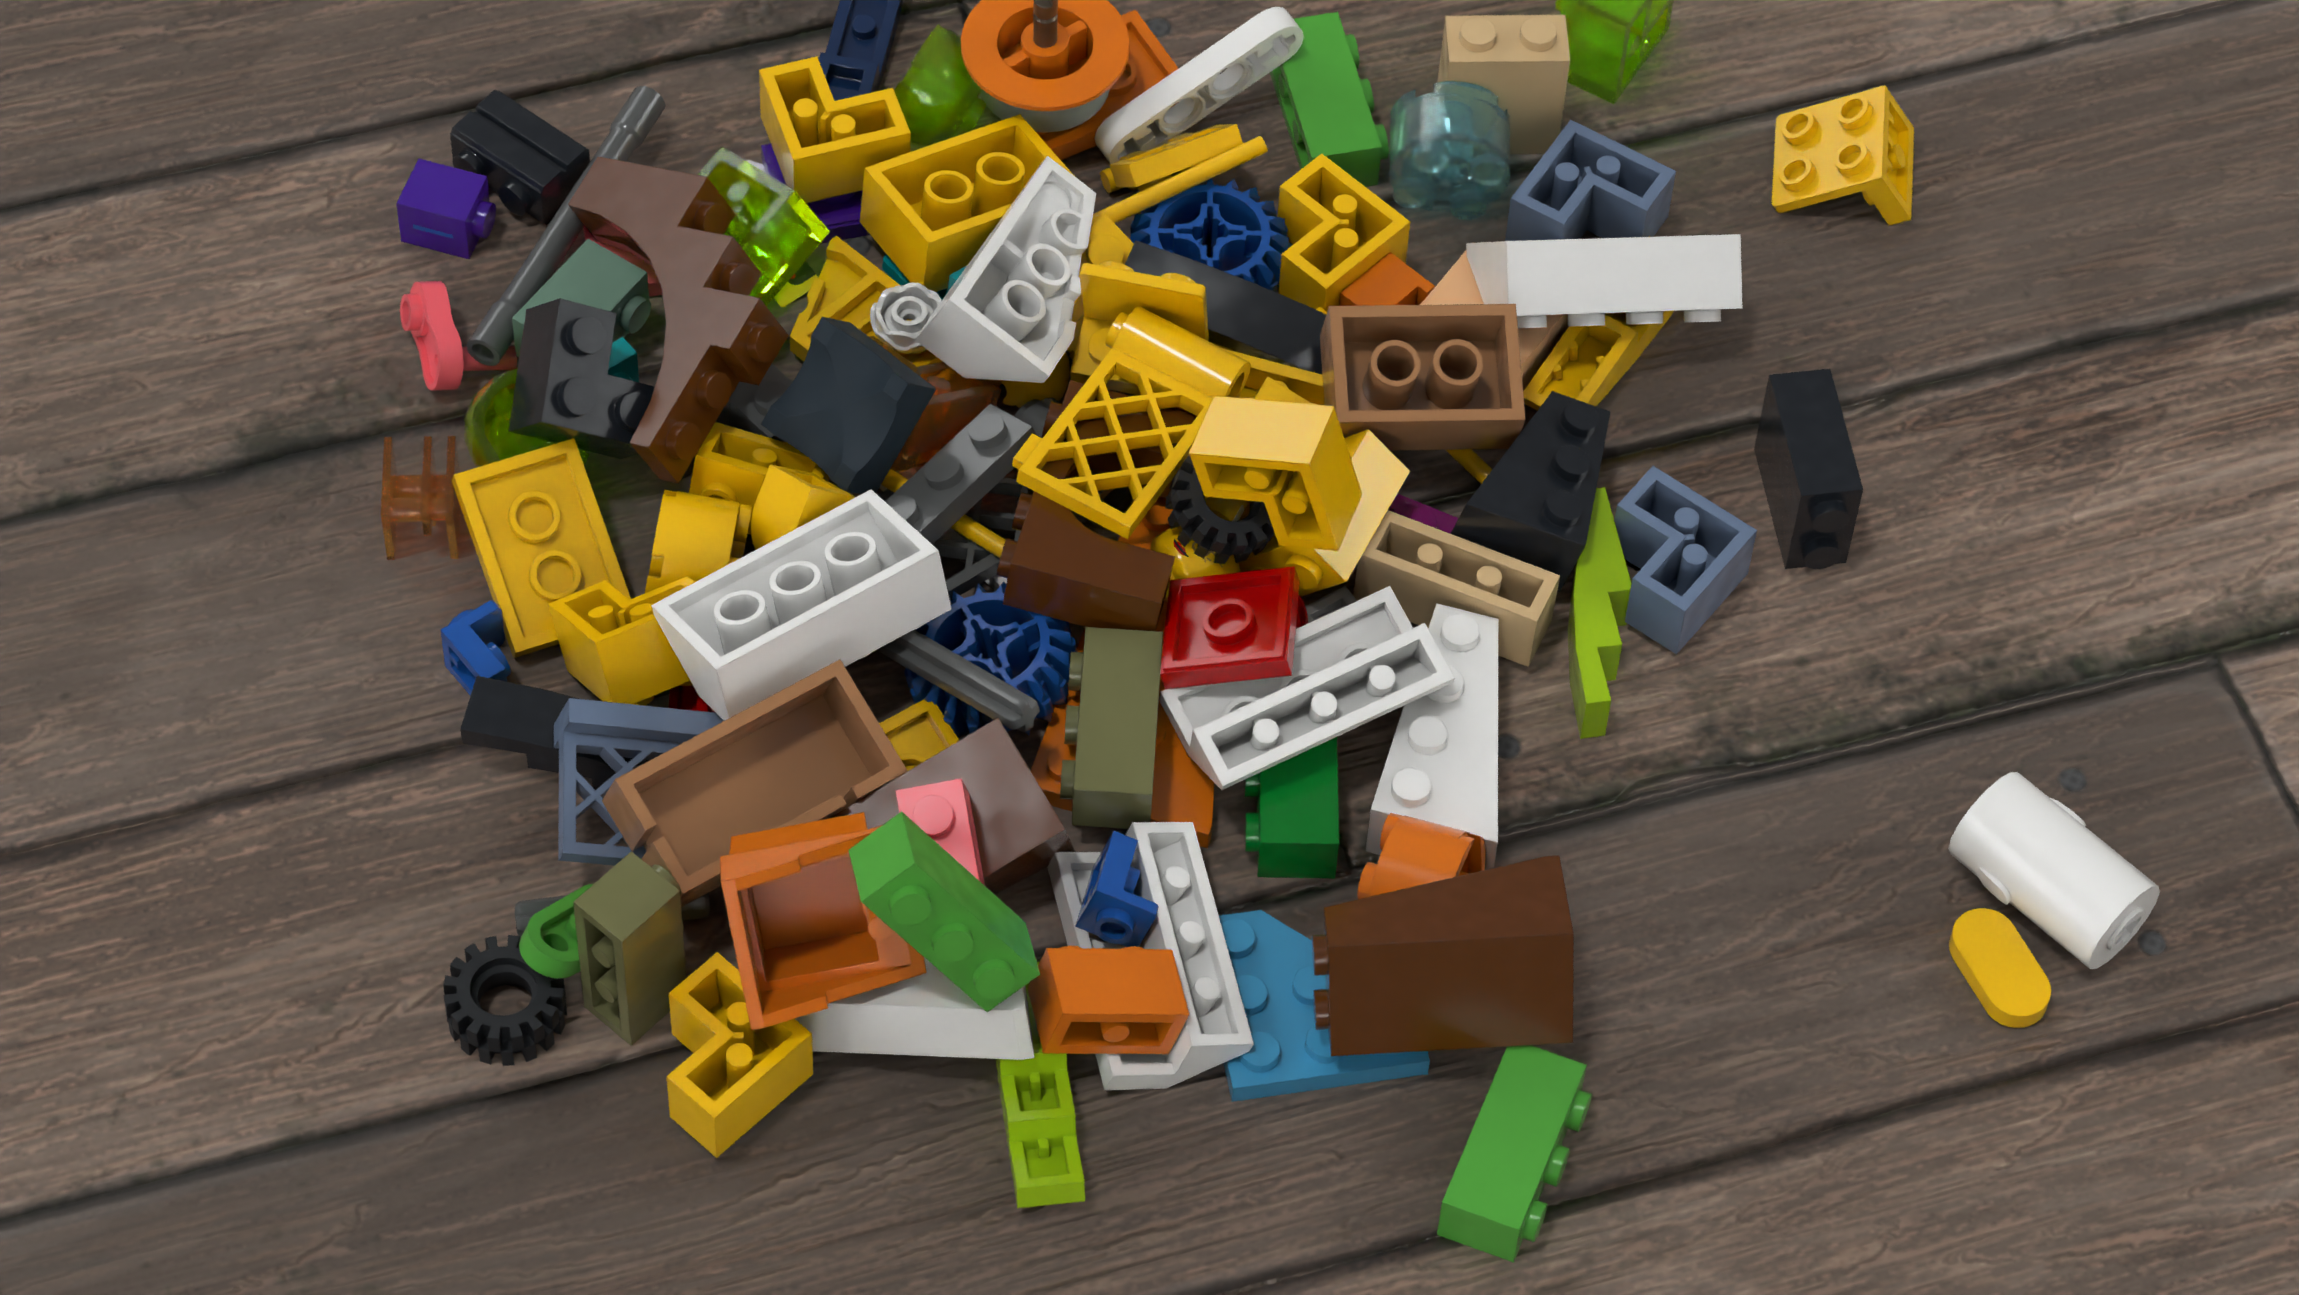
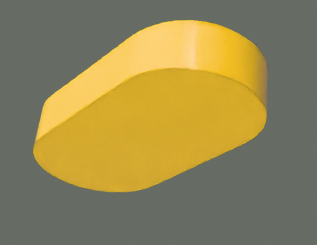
[1949,908,2051,1028]

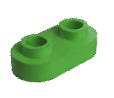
[519,884,593,979]

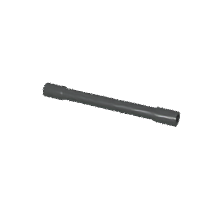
[466,86,665,366]

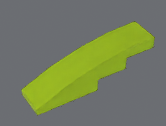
[1567,487,1632,739]
[995,962,1085,1208]

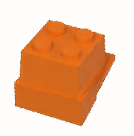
[720,812,927,1030]

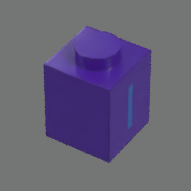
[396,158,496,259]

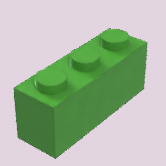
[1270,12,1389,187]
[848,811,1040,1012]
[1437,1045,1592,1263]

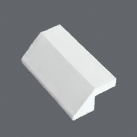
[1159,586,1455,790]
[1047,822,1254,1090]

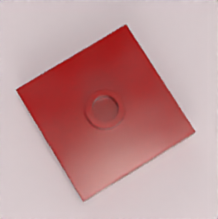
[1160,566,1300,689]

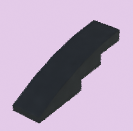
[1125,240,1326,374]
[460,676,650,790]

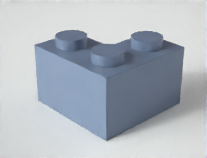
[1505,120,1676,241]
[1614,466,1757,655]

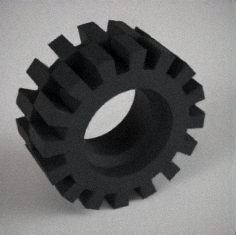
[1165,455,1275,564]
[443,935,567,1066]

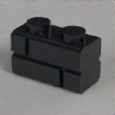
[450,90,590,225]

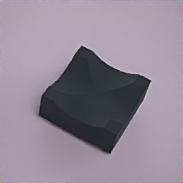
[761,317,936,494]

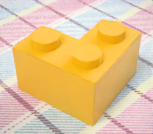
[759,56,911,206]
[1277,153,1410,312]
[1189,396,1362,551]
[548,576,695,706]
[666,952,813,1158]

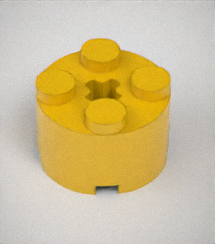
[645,489,752,593]

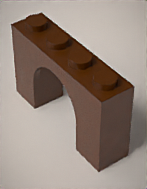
[997,380,1197,631]

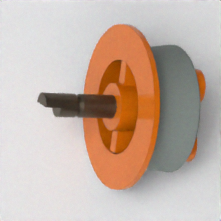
[961,0,1129,135]

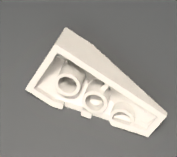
[915,156,1096,383]

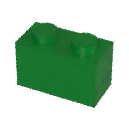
[1244,737,1339,879]

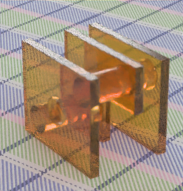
[381,436,460,560]

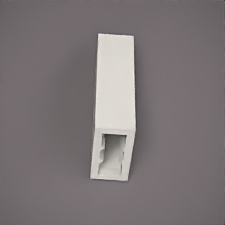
[795,958,1034,1060]

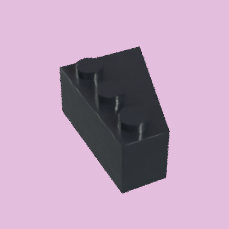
[1451,391,1611,593]

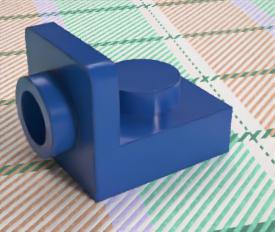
[441,600,511,696]
[1075,831,1159,947]

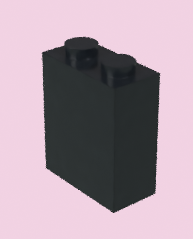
[1754,369,1863,569]

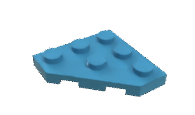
[1219,910,1430,1102]

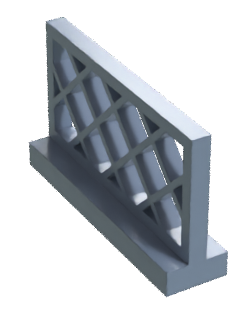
[554,698,724,866]

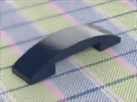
[819,0,904,101]

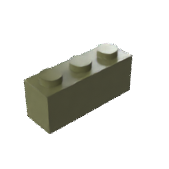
[1060,627,1163,829]
[573,851,686,1046]

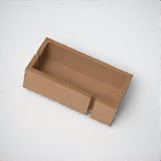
[602,659,908,907]

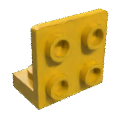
[1772,85,1914,226]
[1070,261,1209,395]

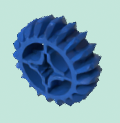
[1130,178,1291,293]
[904,582,1078,738]

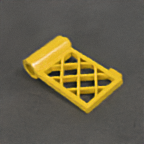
[1012,306,1251,539]

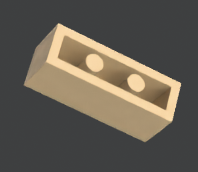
[1353,510,1560,667]

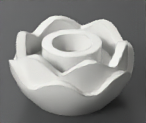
[870,282,942,354]

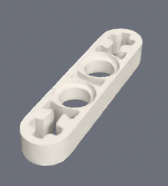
[1095,7,1304,164]

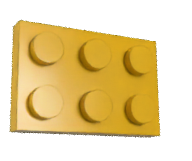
[452,438,631,658]

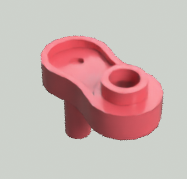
[400,281,517,391]

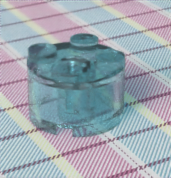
[1389,81,1510,220]

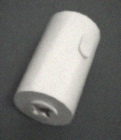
[1948,772,2160,969]

